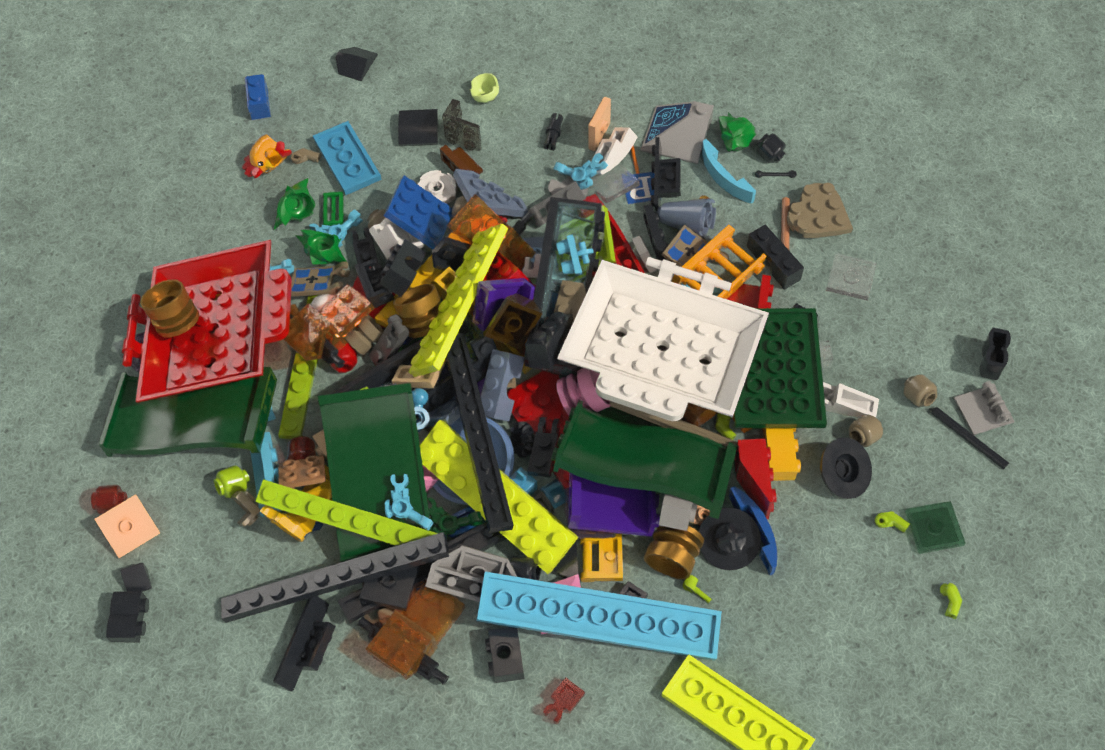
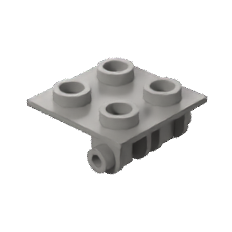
[954,381,1015,435]

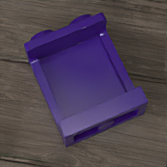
[472,278,535,331]

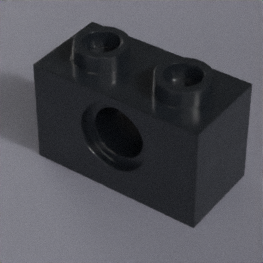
[485,627,525,683]

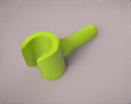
[683,575,712,604]

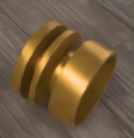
[140,280,199,337]
[393,284,440,338]
[644,525,704,579]

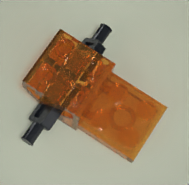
[447,194,536,270]
[283,284,375,368]
[357,580,466,685]

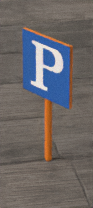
[622,145,655,204]

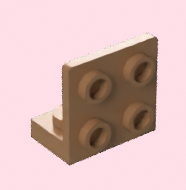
[279,456,326,489]

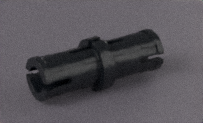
[543,113,563,151]

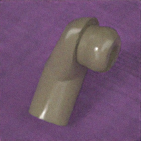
[290,148,321,164]

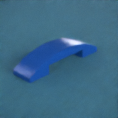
[728,486,777,575]

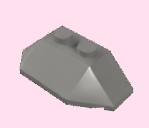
[425,545,517,602]

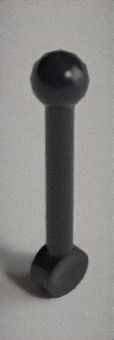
[755,170,797,178]

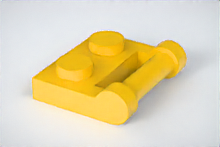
[580,534,623,582]

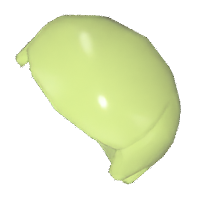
[470,73,499,103]

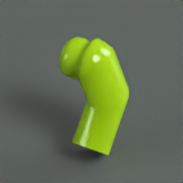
[715,413,737,440]
[940,583,962,619]

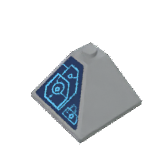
[640,101,714,164]

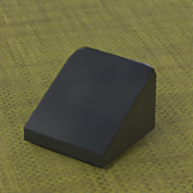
[120,563,152,592]

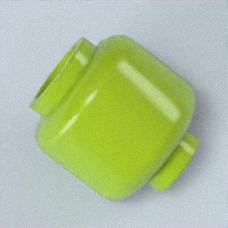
[213,465,250,498]

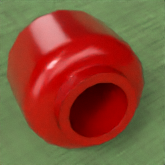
[330,340,358,373]

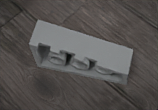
[659,494,697,531]

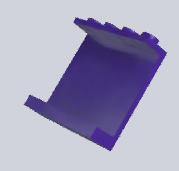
[568,472,660,537]

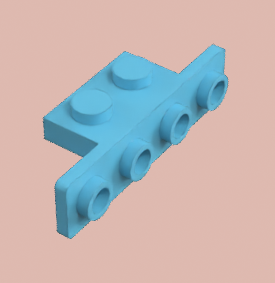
[250,432,283,517]

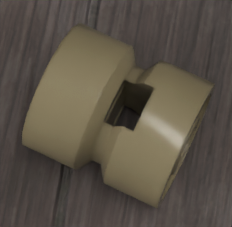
[345,315,384,355]

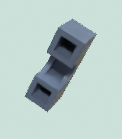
[481,349,524,422]

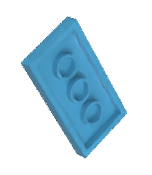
[313,121,382,195]

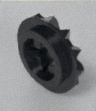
[509,421,535,457]

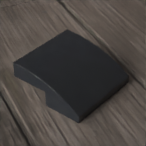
[398,109,438,146]

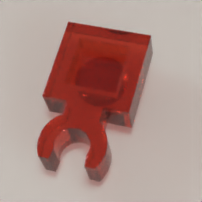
[543,677,585,724]

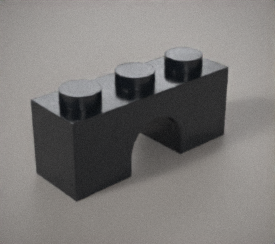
[747,224,804,290]
[379,239,426,297]
[525,312,574,369]

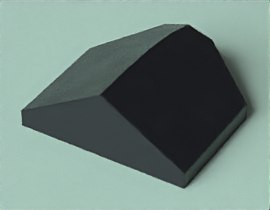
[335,47,378,81]

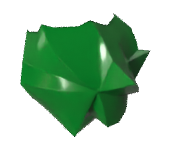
[718,112,756,152]
[274,178,315,230]
[295,230,349,267]

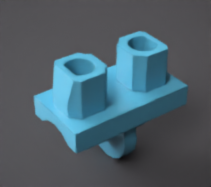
[556,234,594,276]

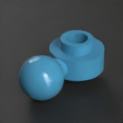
[412,388,429,430]

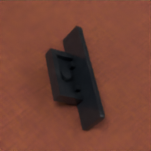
[651,137,681,212]
[273,596,336,692]

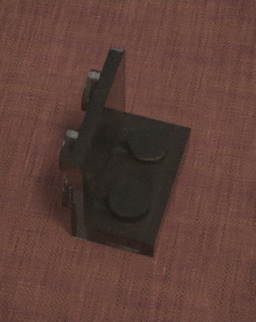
[442,99,482,152]

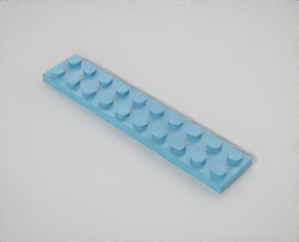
[476,572,722,661]

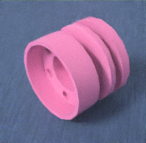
[556,368,610,415]

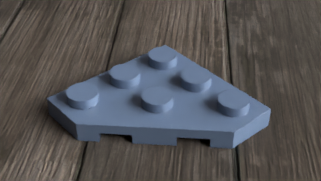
[453,169,528,217]

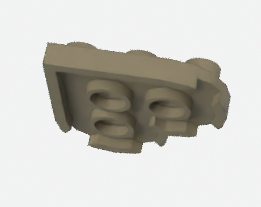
[787,183,853,238]

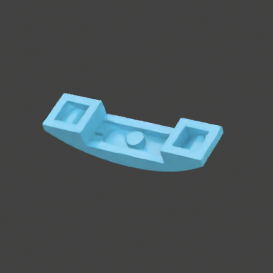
[702,139,756,203]

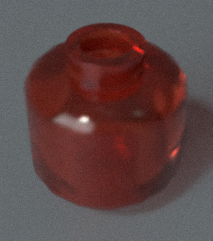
[287,436,316,460]
[91,484,128,515]

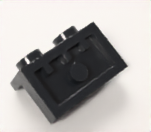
[432,236,471,272]

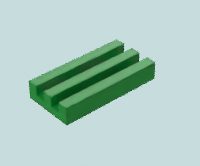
[323,191,344,226]

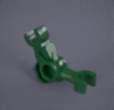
[428,497,483,537]

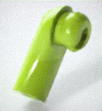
[875,511,910,533]

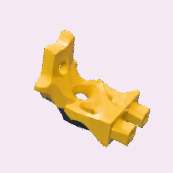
[260,465,332,542]

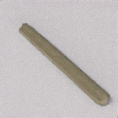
[609,401,737,446]

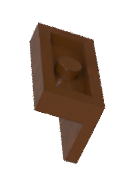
[439,145,483,174]

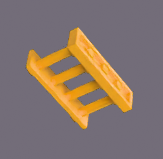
[671,225,767,299]

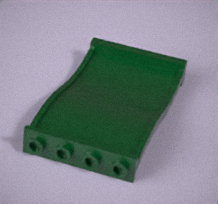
[99,367,277,457]
[318,383,432,562]
[551,400,737,519]

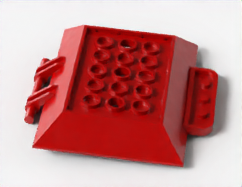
[122,239,292,402]

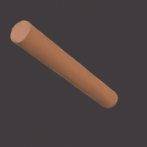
[781,197,790,250]

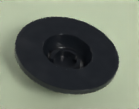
[820,438,872,499]
[699,508,761,570]

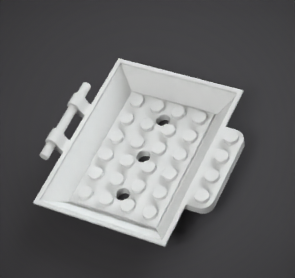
[557,257,769,421]

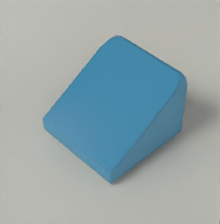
[540,479,569,509]

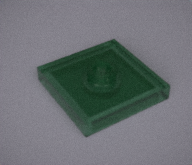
[905,501,966,554]

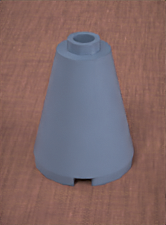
[657,198,716,240]

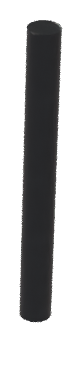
[931,407,1009,470]

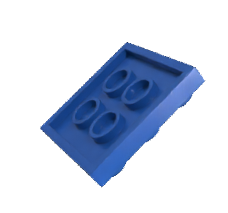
[383,175,452,249]

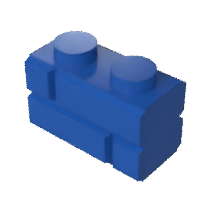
[245,74,271,120]

